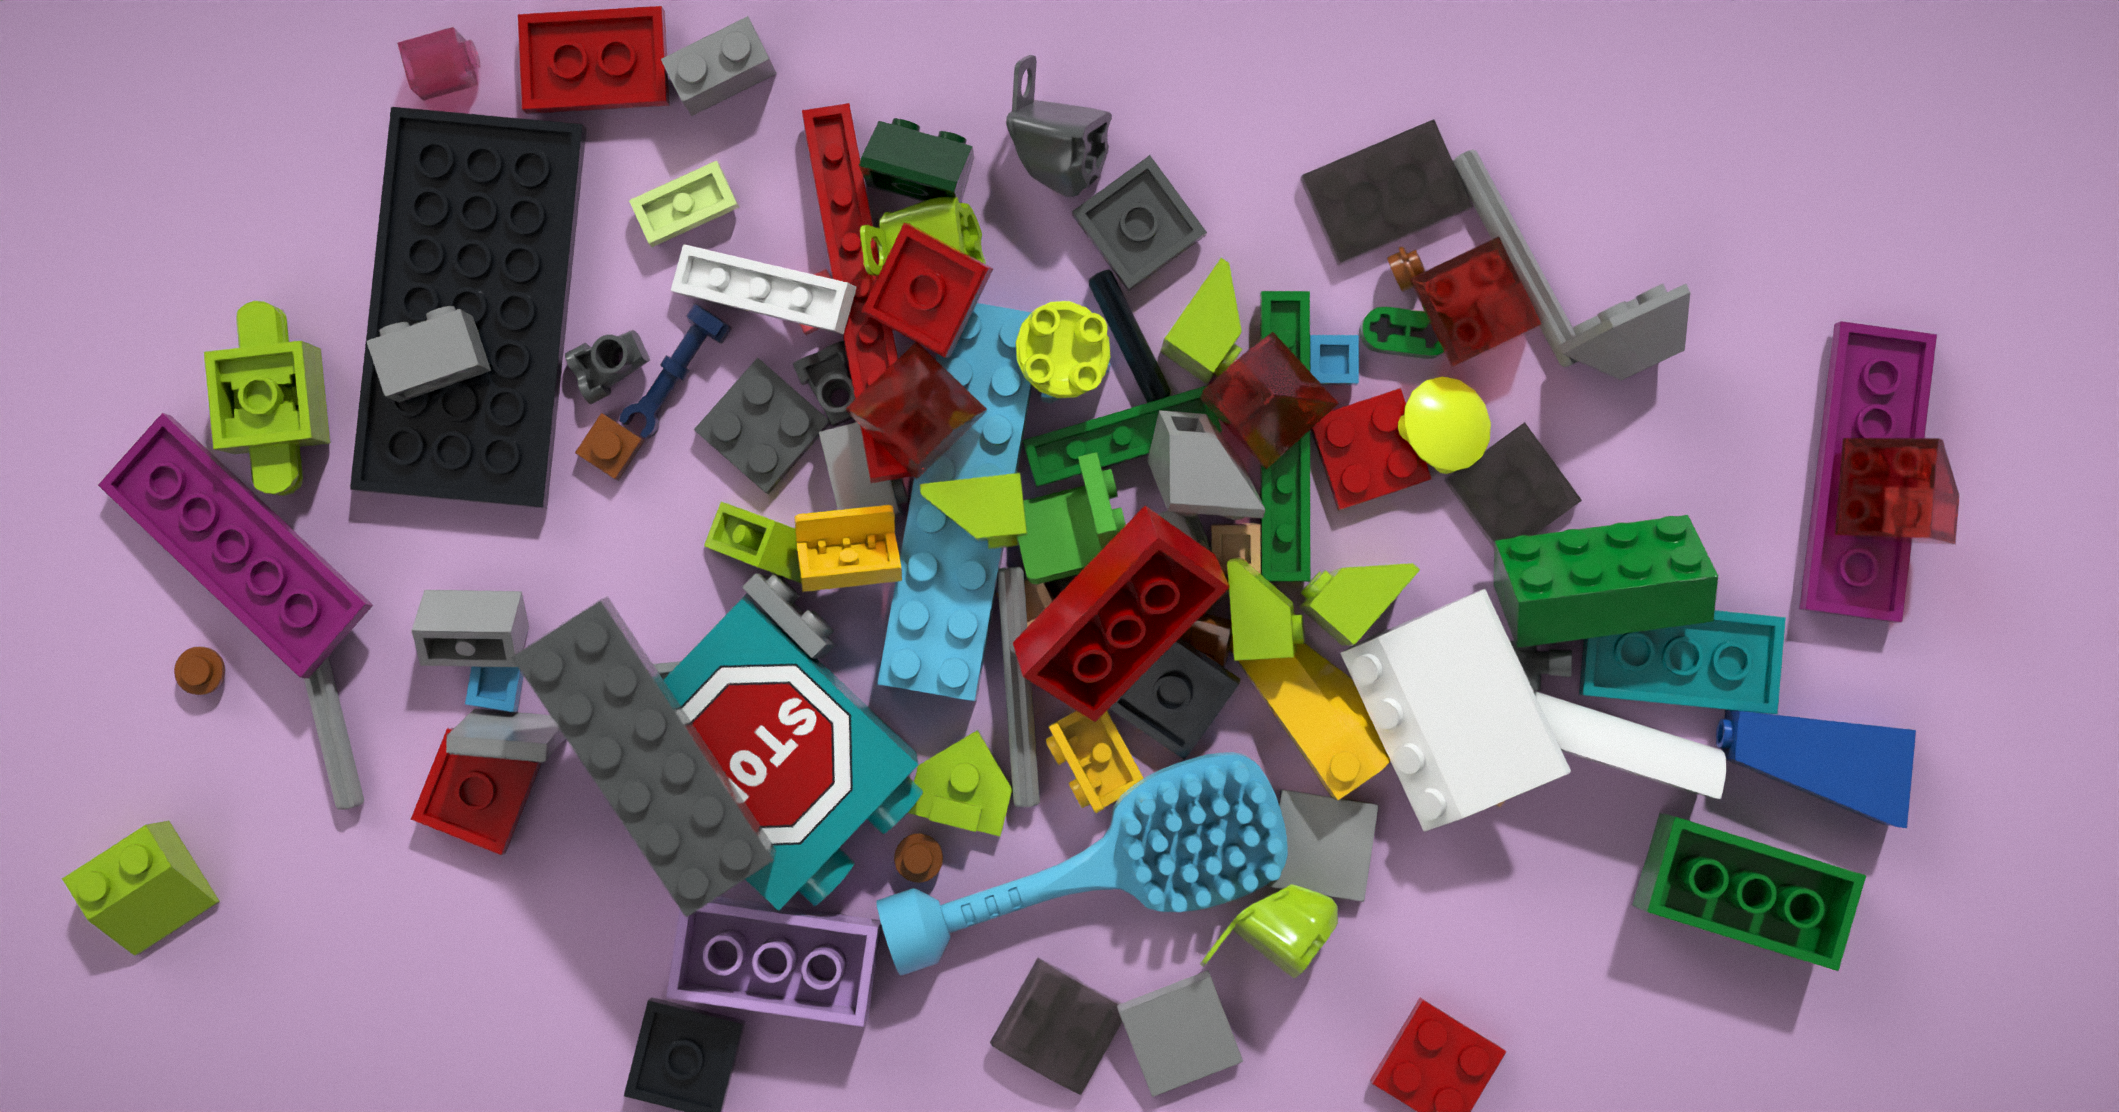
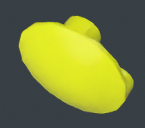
[1015,301,1110,398]
[1398,376,1491,474]

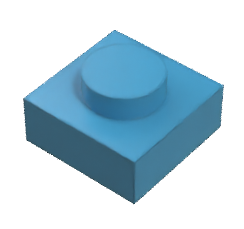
[1310,335,1359,386]
[465,666,524,712]

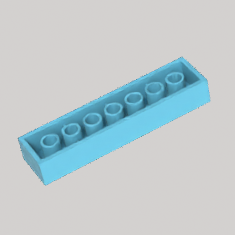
[877,303,1033,701]

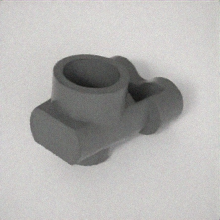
[565,330,650,404]
[793,341,858,426]
[1510,641,1572,691]

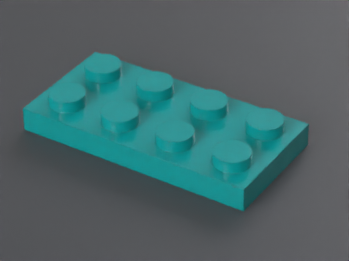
[1579,610,1786,714]

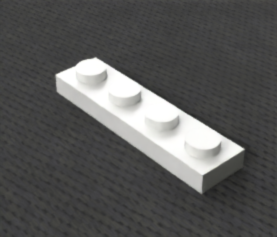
[670,244,857,335]

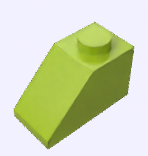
[920,473,1027,549]
[704,501,801,583]
[1227,557,1305,661]

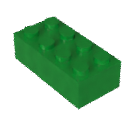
[1494,515,1718,648]
[1632,813,1866,971]

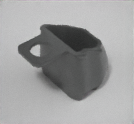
[1006,55,1112,197]

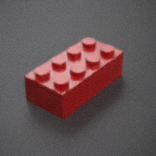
[1013,506,1230,722]

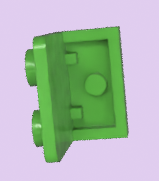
[1018,452,1126,584]

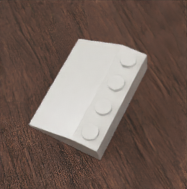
[1340,589,1571,832]

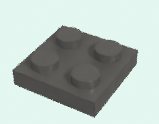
[1072,155,1207,292]
[694,357,831,494]

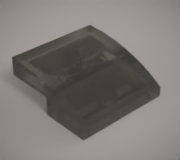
[990,958,1123,1095]

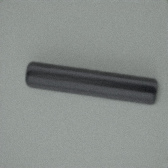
[1089,269,1171,403]

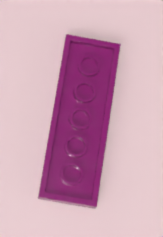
[1799,321,1937,623]
[98,413,373,679]

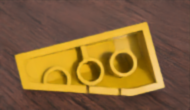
[1229,636,1391,800]

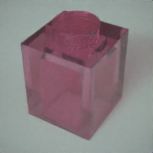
[397,27,481,101]

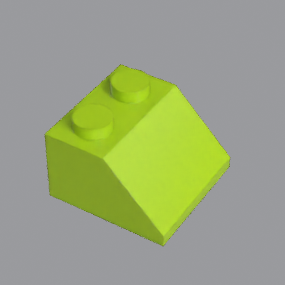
[1160,258,1242,384]
[1299,563,1420,646]
[62,820,220,956]

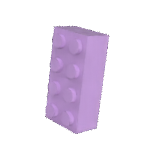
[666,896,882,1027]

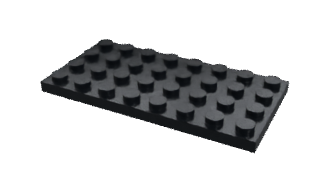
[350,107,587,508]

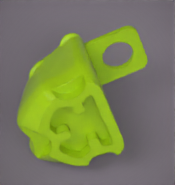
[860,197,986,277]
[1200,884,1338,978]

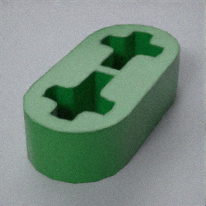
[1359,307,1454,359]

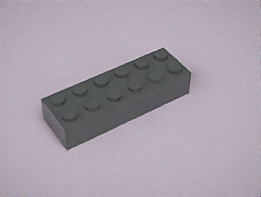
[512,596,776,917]

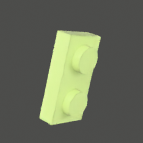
[629,160,739,247]

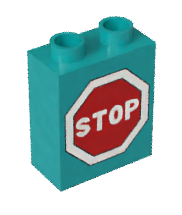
[664,593,923,911]

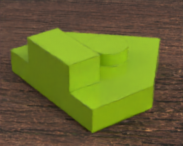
[908,730,1012,836]

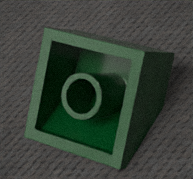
[859,118,974,203]

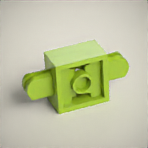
[204,301,331,496]

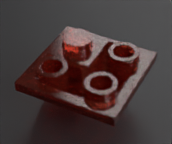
[1409,236,1542,367]
[1200,332,1339,469]
[846,342,987,480]
[1835,438,1960,545]

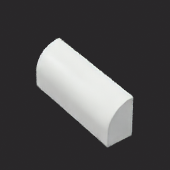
[1534,691,1726,799]

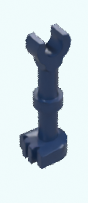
[619,303,732,439]

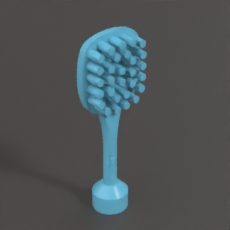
[876,752,1288,976]

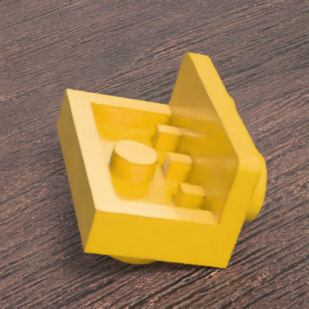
[794,505,902,592]
[1045,711,1144,814]

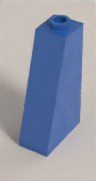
[1716,710,1916,828]

